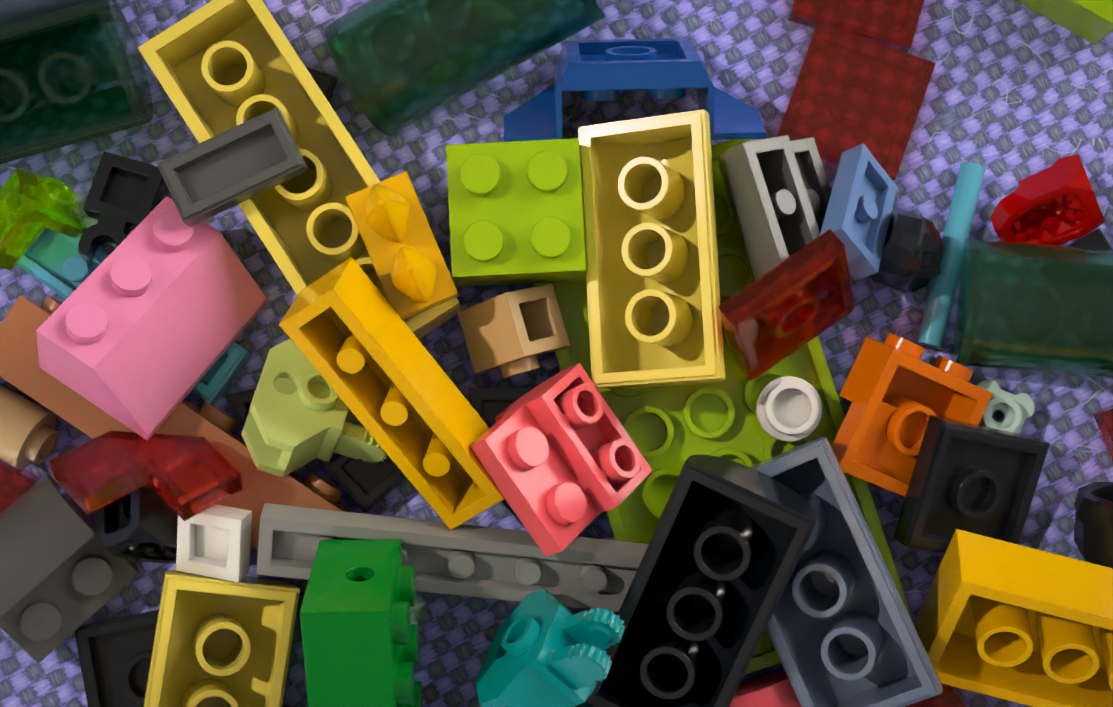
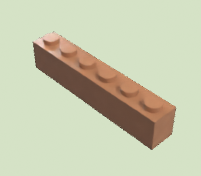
[0,295,352,550]

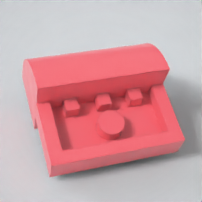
[469,363,652,557]

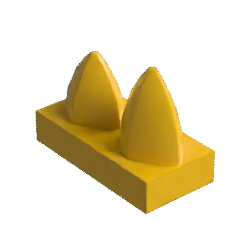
[345,171,460,320]

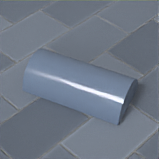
[750,436,943,707]

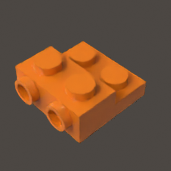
[831,332,993,497]

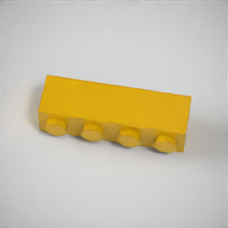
[279,257,505,530]

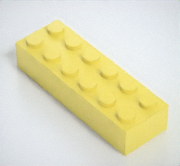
[137,0,463,340]

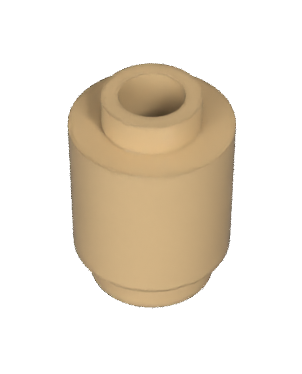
[0,384,59,470]

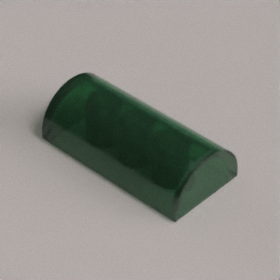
[0,0,153,164]
[325,0,606,136]
[951,238,1113,380]

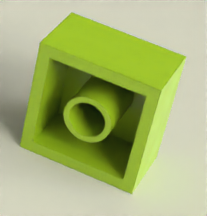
[446,138,586,287]

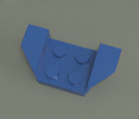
[504,38,766,142]

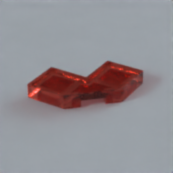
[50,431,243,521]

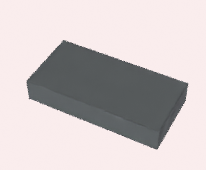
[157,107,309,227]

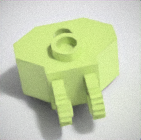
[241,339,387,478]

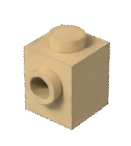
[457,283,570,379]

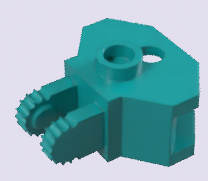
[475,588,626,707]

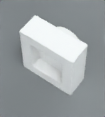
[176,499,252,582]

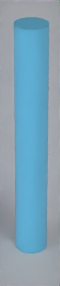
[917,162,986,349]

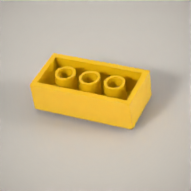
[914,529,1113,707]

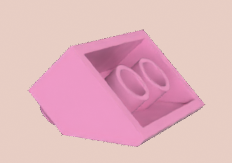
[36,196,267,441]

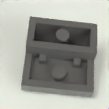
[717,135,840,285]
[0,473,139,664]

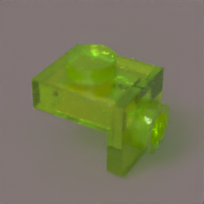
[0,168,84,270]

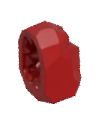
[990,154,1105,252]

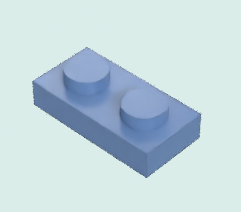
[819,143,897,281]

